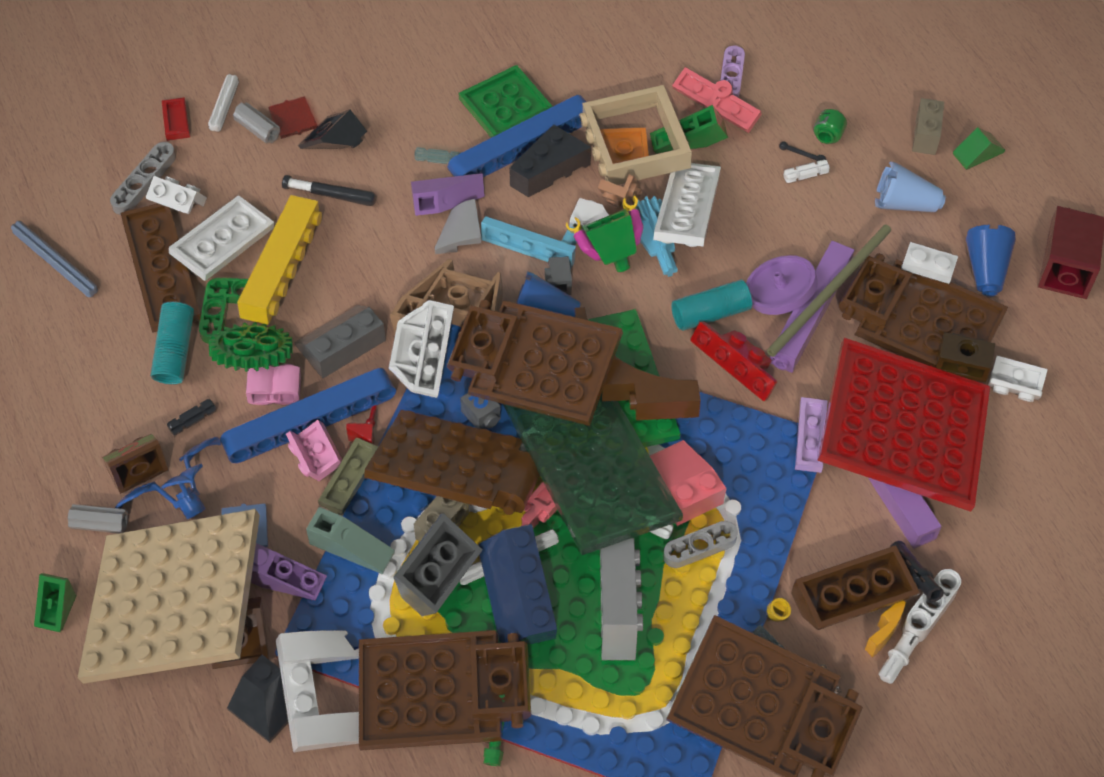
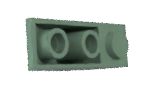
[306,507,395,574]

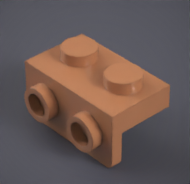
[598,174,642,207]

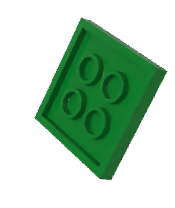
[458,65,553,138]

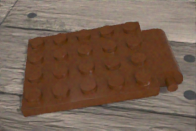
[839,253,1008,380]
[447,300,623,426]
[364,410,544,515]
[666,615,863,777]
[359,630,531,751]

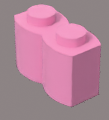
[246,364,301,405]

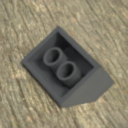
[294,305,386,379]
[393,513,482,616]

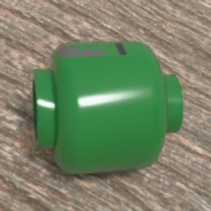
[813,109,847,144]

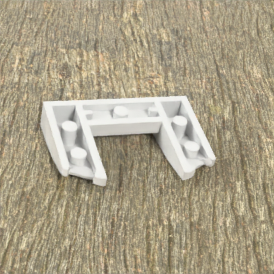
[276,631,359,752]

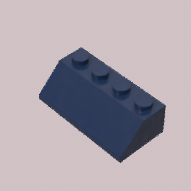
[477,524,557,645]

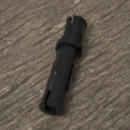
[890,541,944,602]

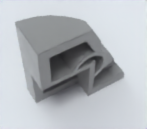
[435,199,481,254]

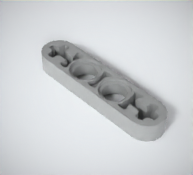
[110,142,176,215]

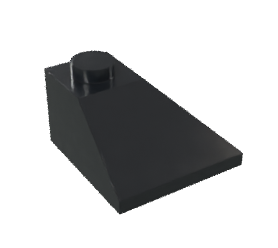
[298,109,367,149]
[227,655,289,743]

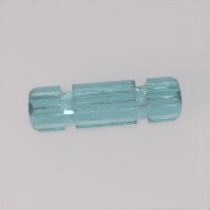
[414,147,460,164]

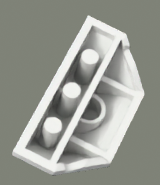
[389,300,454,398]

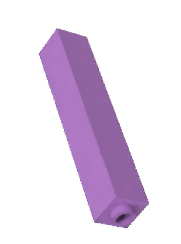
[770,241,854,373]
[868,478,941,549]

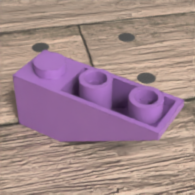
[411,173,485,216]
[251,543,327,600]

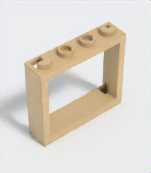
[579,85,692,185]

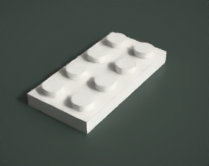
[169,195,274,281]

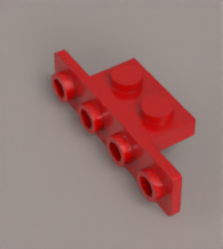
[690,321,777,401]

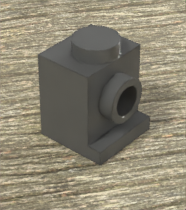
[544,256,572,295]

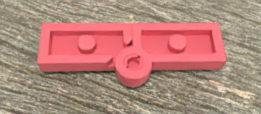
[672,67,762,133]

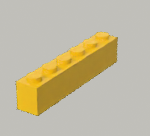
[237,195,322,325]

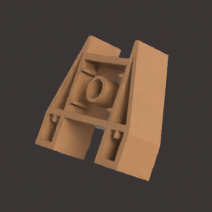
[390,259,504,335]

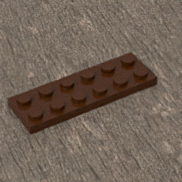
[120,203,201,333]

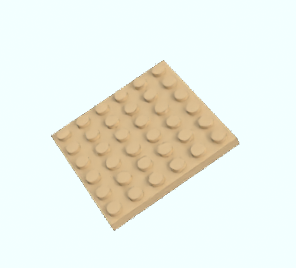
[78,509,260,684]

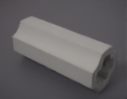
[233,102,281,144]
[68,504,128,533]

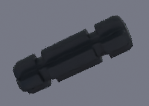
[167,399,216,436]

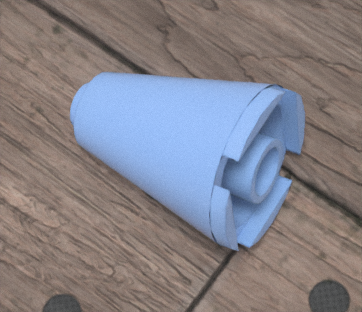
[875,162,946,212]

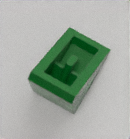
[953,127,1005,170]
[34,573,76,632]

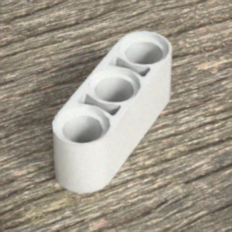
[902,569,961,642]

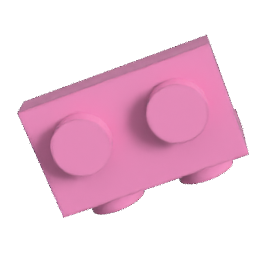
[286,420,342,481]

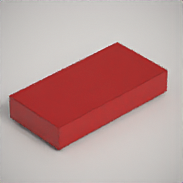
[162,97,190,141]

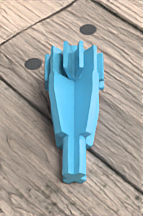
[631,196,678,277]

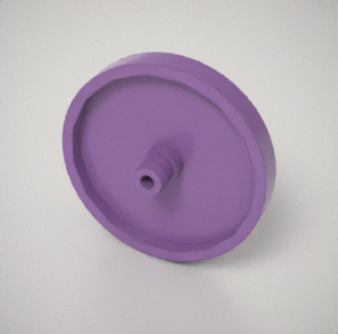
[746,255,818,315]

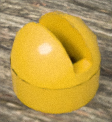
[766,598,791,622]

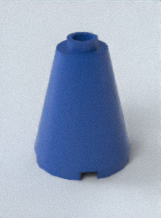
[965,225,1016,296]
[516,272,581,317]

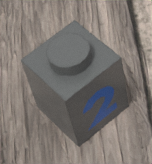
[460,393,501,429]

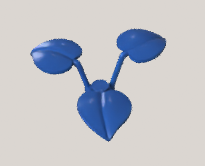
[115,436,221,520]

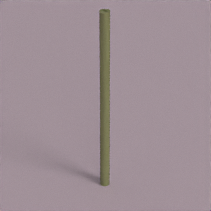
[767,224,891,357]

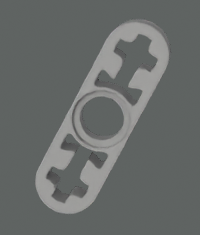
[663,521,738,568]

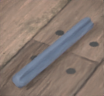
[11,221,98,297]

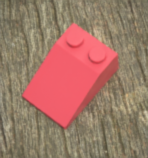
[637,440,726,526]

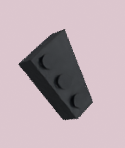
[509,125,591,197]

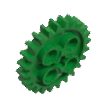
[209,322,293,372]

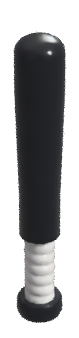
[282,175,376,206]

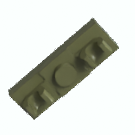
[318,438,378,515]

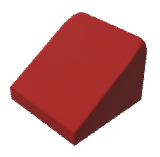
[346,423,375,445]

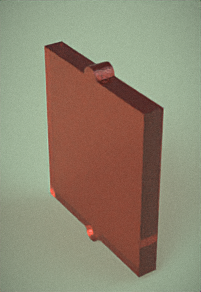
[268,96,317,139]

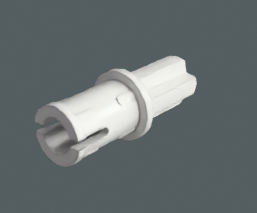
[879,631,919,684]

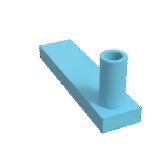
[481,216,577,270]

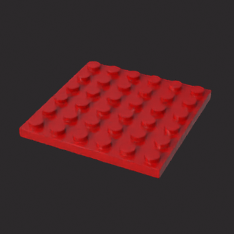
[817,337,990,512]

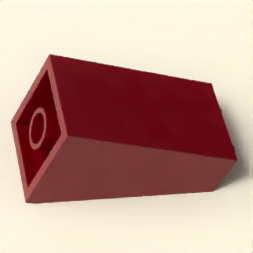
[1038,206,1104,300]

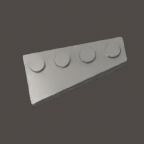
[600,538,643,660]

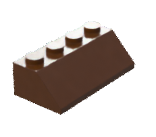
[791,545,920,630]

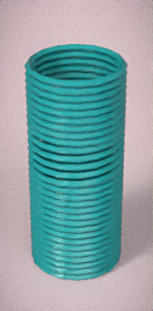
[671,279,752,331]
[150,302,195,384]

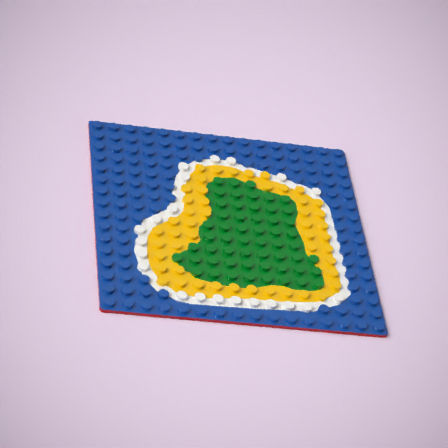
[275,324,817,777]

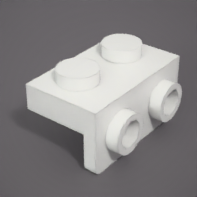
[146,176,207,214]
[901,242,958,284]
[988,356,1048,402]

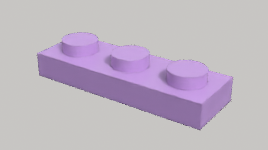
[795,397,827,473]

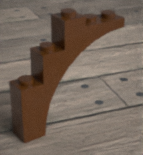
[575,307,701,420]

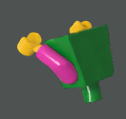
[566,196,644,272]

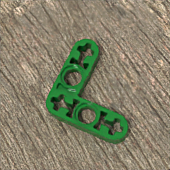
[199,278,248,344]

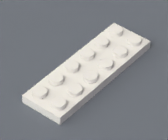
[653,163,721,247]

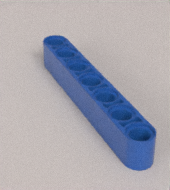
[447,95,587,177]
[220,368,396,463]

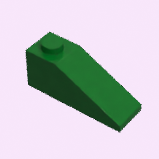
[650,105,728,154]

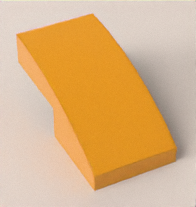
[865,601,906,658]

